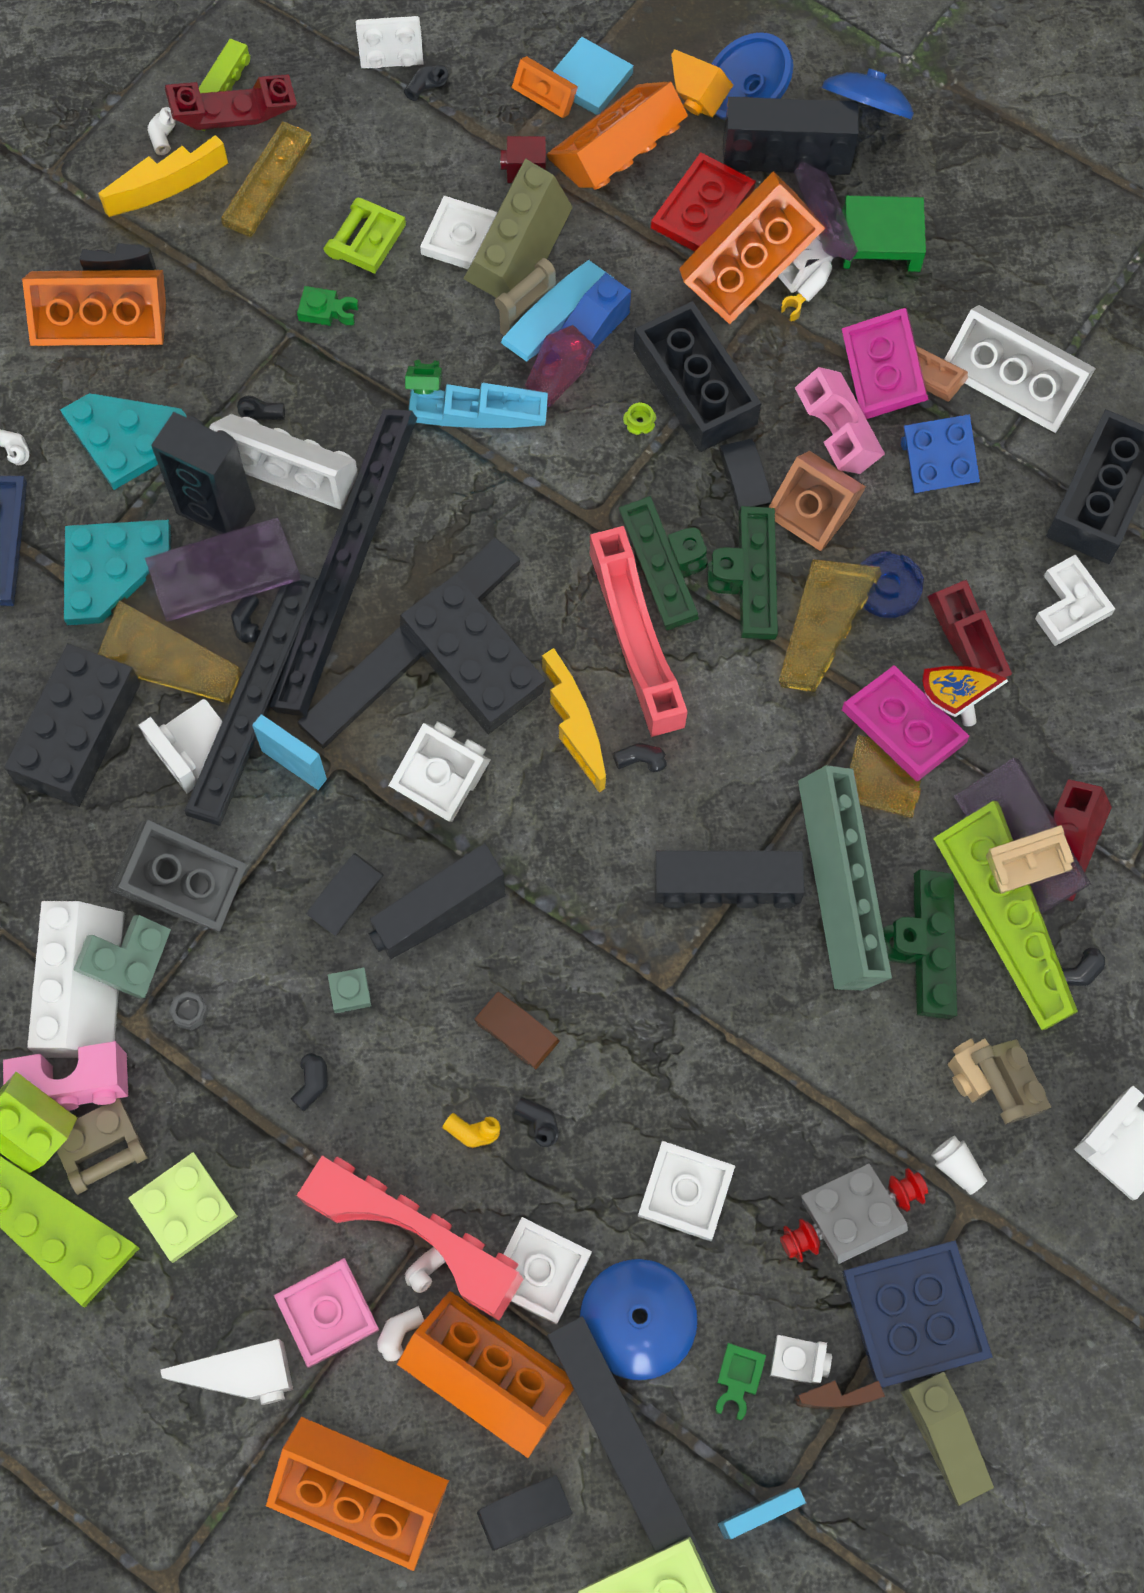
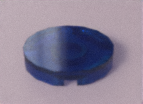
[854,551,924,618]

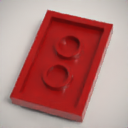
[651,152,756,252]

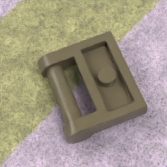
[495,258,556,336]
[971,1039,1051,1125]
[57,1098,148,1195]

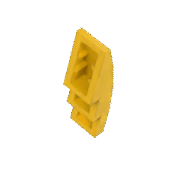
[98,135,228,217]
[542,648,606,792]

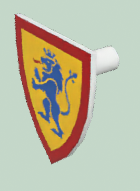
[922,666,1008,726]

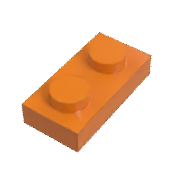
[512,56,578,118]

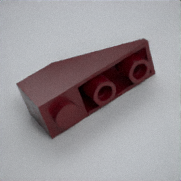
[1038,779,1112,902]

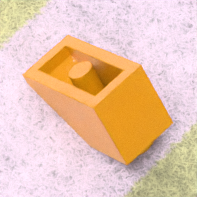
[671,49,733,118]

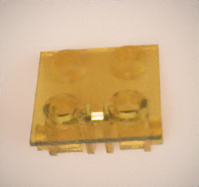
[850,735,922,818]

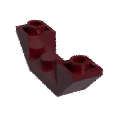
[165,74,297,130]

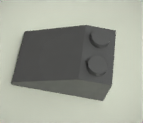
[109,820,248,932]

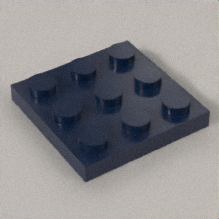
[842,1240,993,1388]

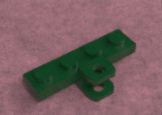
[619,496,708,631]
[707,506,778,640]
[883,869,957,1019]

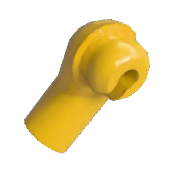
[442,1113,501,1148]

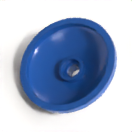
[712,33,793,120]
[821,68,914,119]
[580,1259,697,1380]

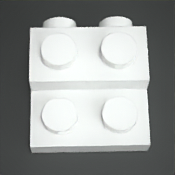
[388,721,491,822]

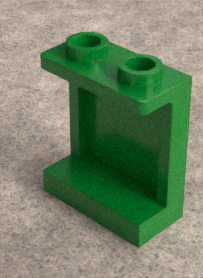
[836,196,926,272]

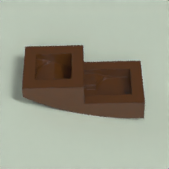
[474,991,560,1070]
[794,1380,885,1409]

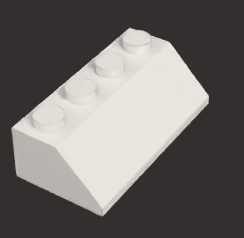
[944,305,1096,433]
[209,414,358,510]
[27,901,125,1058]

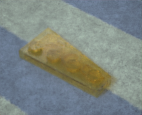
[779,559,882,692]
[98,600,241,704]

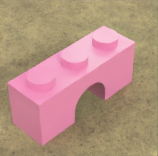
[795,367,885,474]
[3,1041,128,1111]

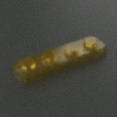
[221,121,312,237]

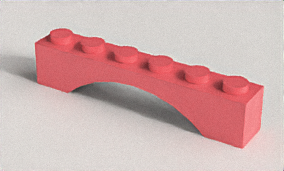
[589,526,688,737]
[296,1156,524,1321]

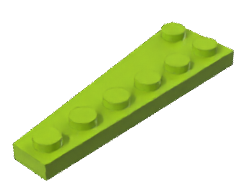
[933,801,1078,1030]
[0,1156,140,1307]

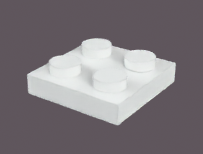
[420,196,497,269]
[638,1141,735,1242]
[504,1217,592,1325]

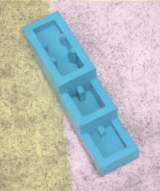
[501,260,614,362]
[408,383,548,428]

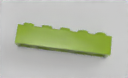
[199,39,250,132]

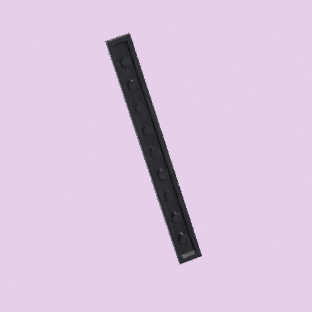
[270,409,417,717]

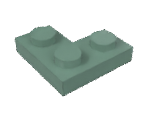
[74,915,171,998]

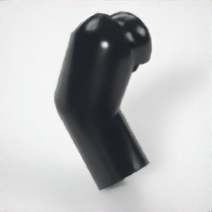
[231,593,261,643]
[612,743,667,772]

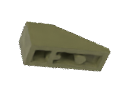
[901,1372,994,1506]

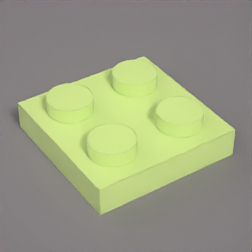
[129,1152,238,1263]

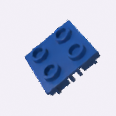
[901,414,980,493]

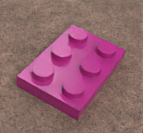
[842,308,929,419]
[842,665,969,782]

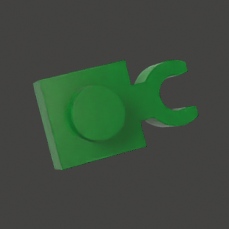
[297,286,359,326]
[405,360,442,394]
[715,1343,766,1421]

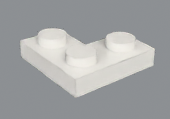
[1035,555,1115,646]

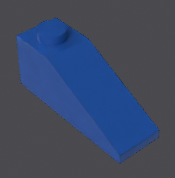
[542,272,631,378]

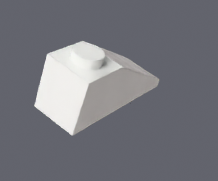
[161,1339,293,1405]

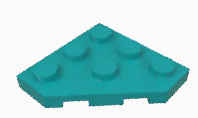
[60,393,187,490]
[64,520,171,625]

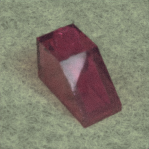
[525,325,596,407]

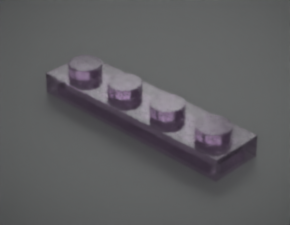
[794,162,858,261]

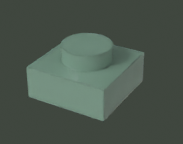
[328,967,372,1013]

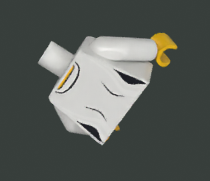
[778,233,837,321]

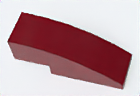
[927,579,1012,678]

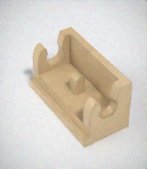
[986,825,1074,894]

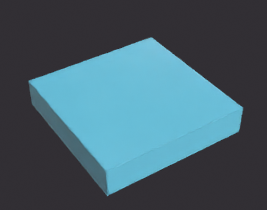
[553,37,634,115]
[252,714,327,790]
[717,1487,806,1539]

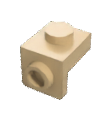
[947,1039,991,1103]

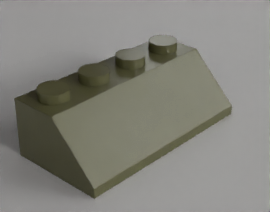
[463,158,573,298]

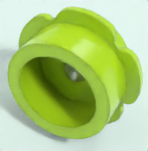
[623,403,656,435]

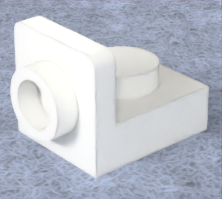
[770,1335,832,1386]

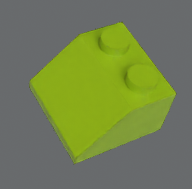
[0,1072,77,1174]

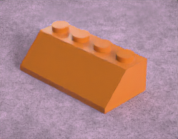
[546,81,688,190]
[679,171,825,324]
[22,270,166,346]
[397,1291,574,1458]
[266,1417,449,1571]

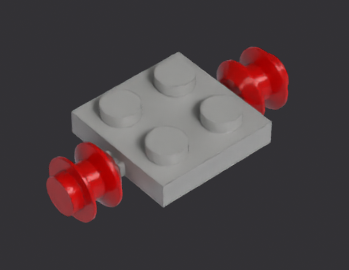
[780,1164,928,1264]

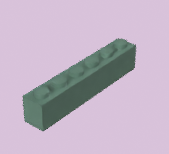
[798,765,892,991]

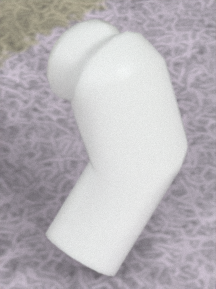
[148,107,176,155]
[0,429,30,465]
[405,1247,446,1293]
[377,1306,424,1362]

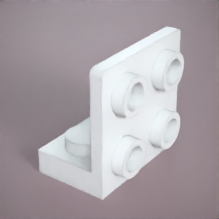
[356,16,424,69]
[139,699,222,794]
[1074,1086,1144,1200]

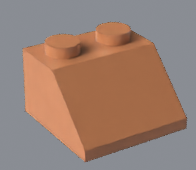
[768,451,866,551]

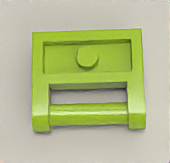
[324,198,406,274]

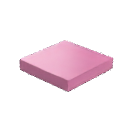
[274,1258,380,1368]

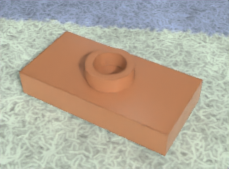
[916,346,968,402]

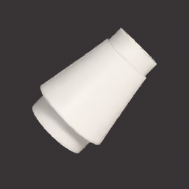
[931,1136,987,1195]

